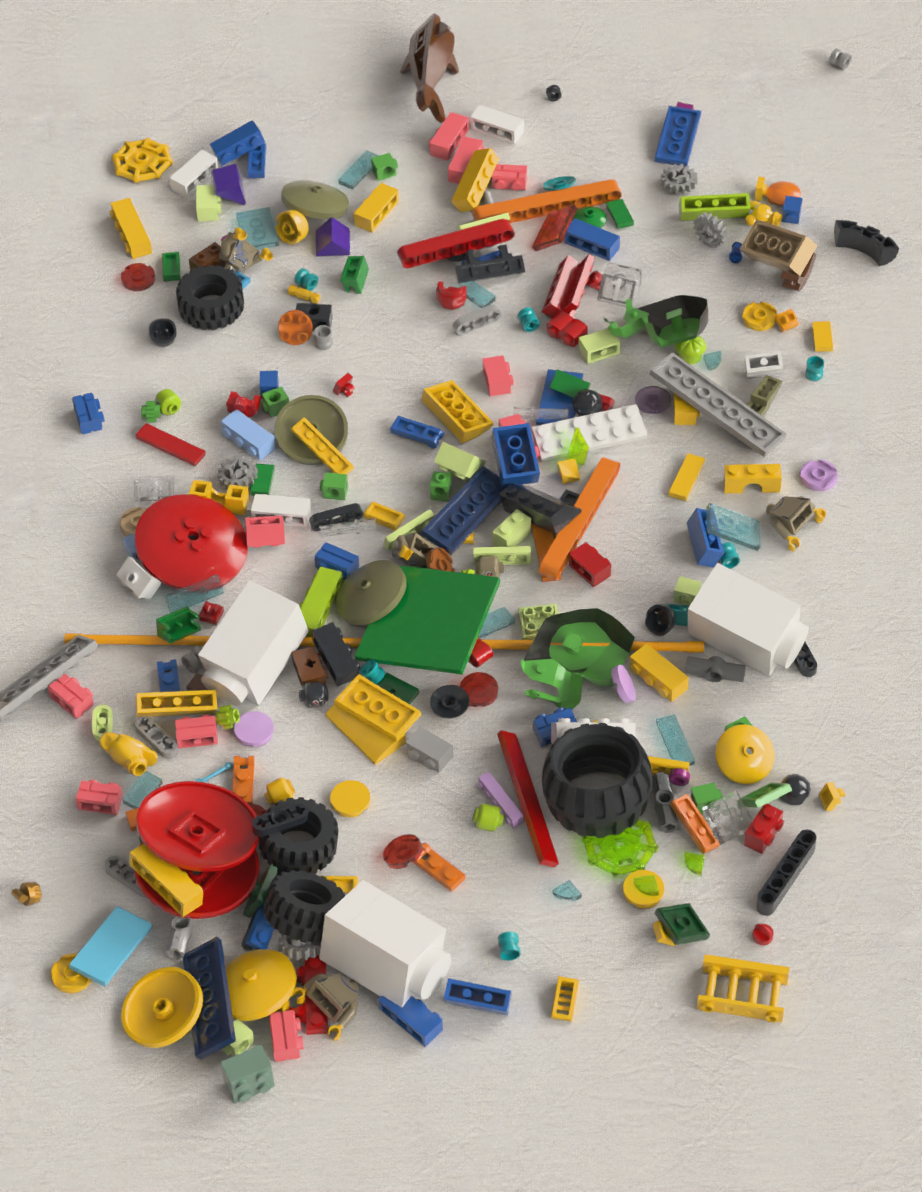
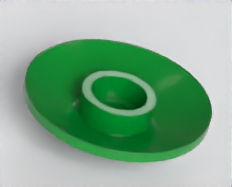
[572,206,607,228]

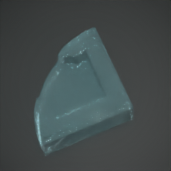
[703,351,722,371]
[553,880,582,901]

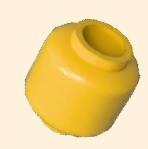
[264,777,296,805]

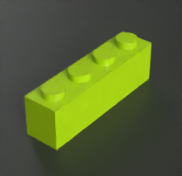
[678,193,750,221]
[299,567,343,637]

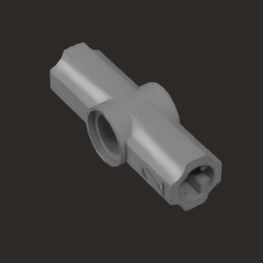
[166,916,193,960]

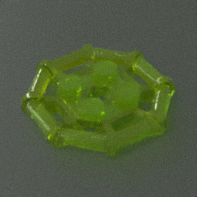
[581,819,659,877]

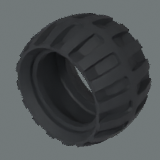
[542,723,653,838]

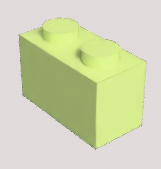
[196,185,221,221]
[579,328,620,364]
[493,509,531,547]

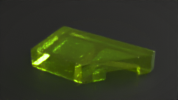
[566,427,589,466]

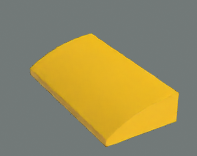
[421,380,494,443]
[325,704,406,765]

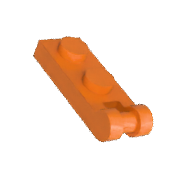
[232,756,255,806]
[409,842,466,892]

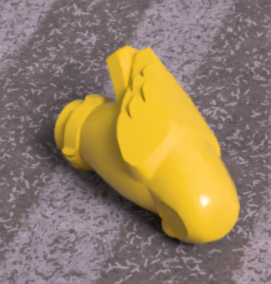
[99,732,158,776]

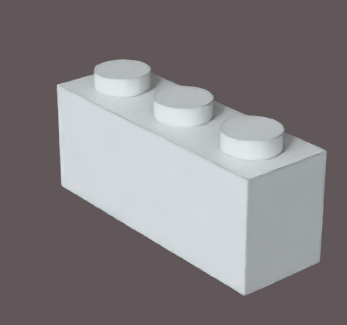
[470,105,524,144]
[169,150,218,198]
[251,494,311,528]

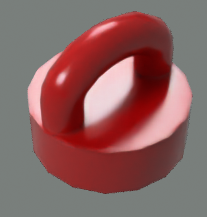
[587,271,604,290]
[752,923,774,945]

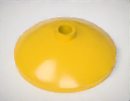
[715,725,774,785]

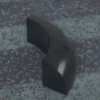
[834,220,899,266]

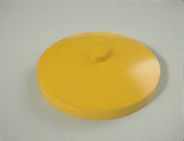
[225,949,297,1021]
[121,967,203,1048]

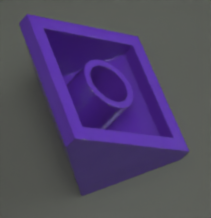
[211,164,246,205]
[316,217,350,257]

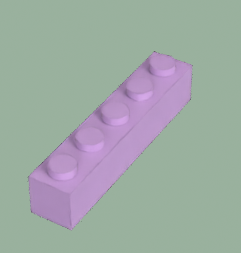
[478,772,524,828]

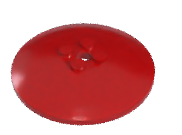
[134,494,248,592]
[136,781,260,872]
[134,832,260,919]

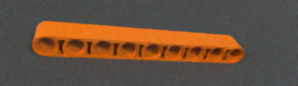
[472,179,622,223]
[539,457,620,580]

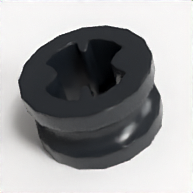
[546,85,562,101]

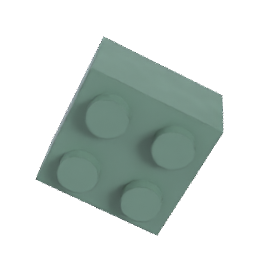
[221,1044,275,1104]

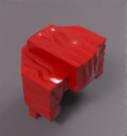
[436,281,467,310]
[226,391,261,418]

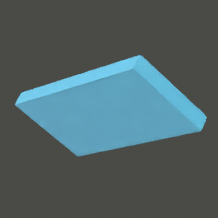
[69,906,152,987]

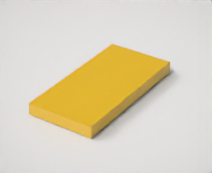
[334,674,421,742]

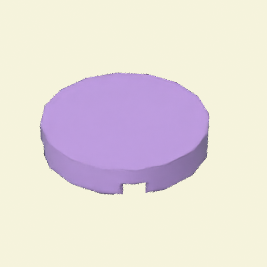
[800,460,838,491]
[611,665,636,703]
[234,711,274,747]

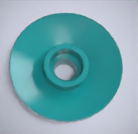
[543,176,576,191]

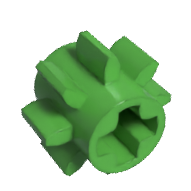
[141,401,161,423]

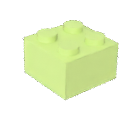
[434,442,486,481]

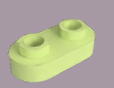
[92,705,113,741]

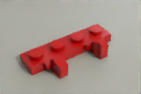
[289,955,328,1035]

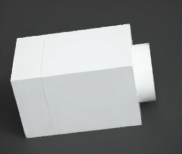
[688,563,809,677]
[198,580,309,706]
[319,880,451,1007]

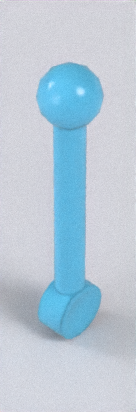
[196,762,232,782]

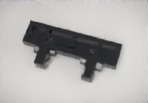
[455,244,526,284]

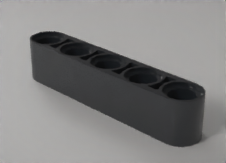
[756,829,817,916]

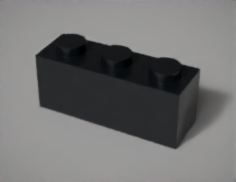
[312,622,360,687]

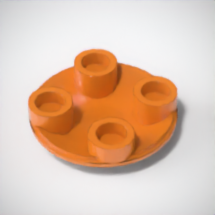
[767,181,801,205]
[278,310,313,345]

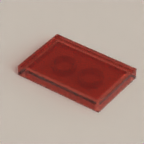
[532,204,578,251]

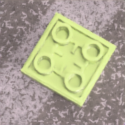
[518,604,558,640]

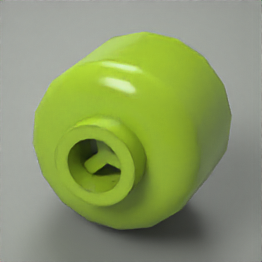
[155,389,181,416]
[472,803,504,832]

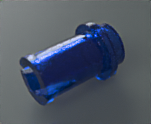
[729,242,743,264]

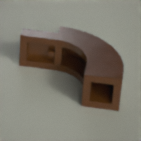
[781,252,817,291]

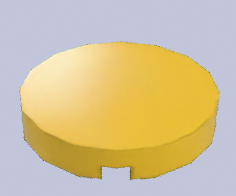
[742,302,777,331]
[330,780,371,818]
[623,870,664,909]
[50,953,92,994]

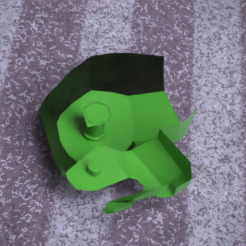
[603,295,709,348]
[521,608,635,710]

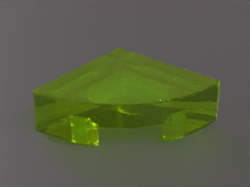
[684,852,705,876]
[634,874,659,896]

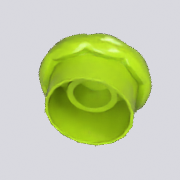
[674,336,707,364]

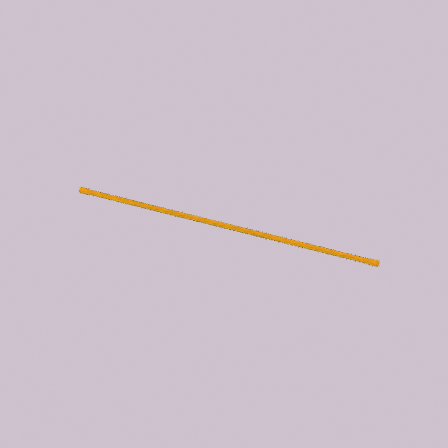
[64,633,704,653]

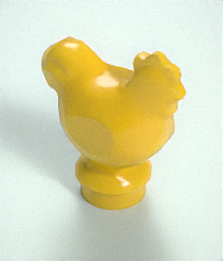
[745,201,782,227]

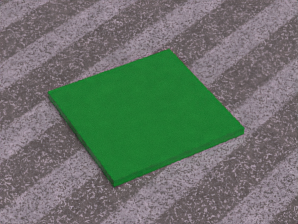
[354,565,501,675]

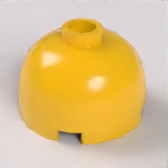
[275,210,308,245]

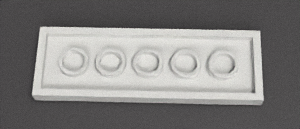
[531,404,647,462]

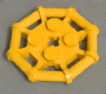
[111,137,173,183]

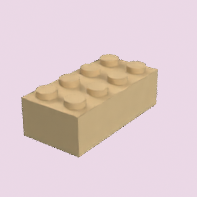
[740,219,817,276]

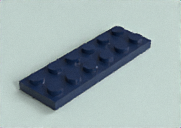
[421,466,506,555]
[182,936,236,1060]

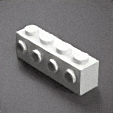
[551,718,635,743]

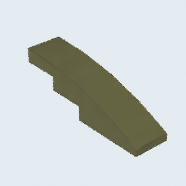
[747,375,782,417]

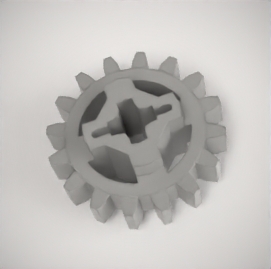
[661,164,697,195]
[693,212,729,248]
[217,456,258,490]
[278,934,321,960]

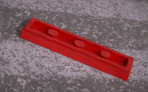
[135,423,206,466]

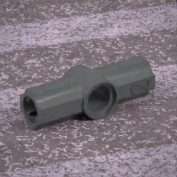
[685,656,746,682]
[652,772,678,833]

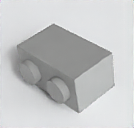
[406,727,453,773]

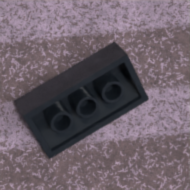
[499,483,582,535]

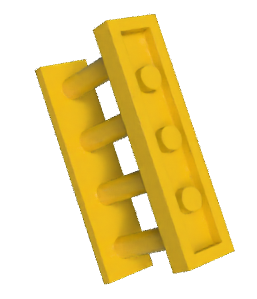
[697,954,790,1022]

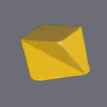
[557,459,580,484]

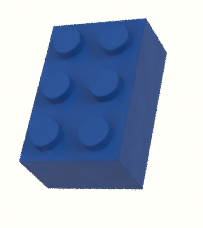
[491,423,540,487]

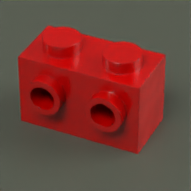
[744,804,784,854]

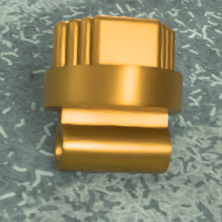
[11,882,42,906]

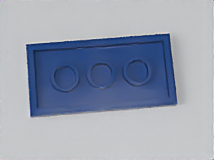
[654,106,701,167]
[536,369,583,426]

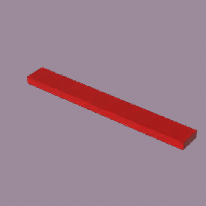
[497,730,559,868]

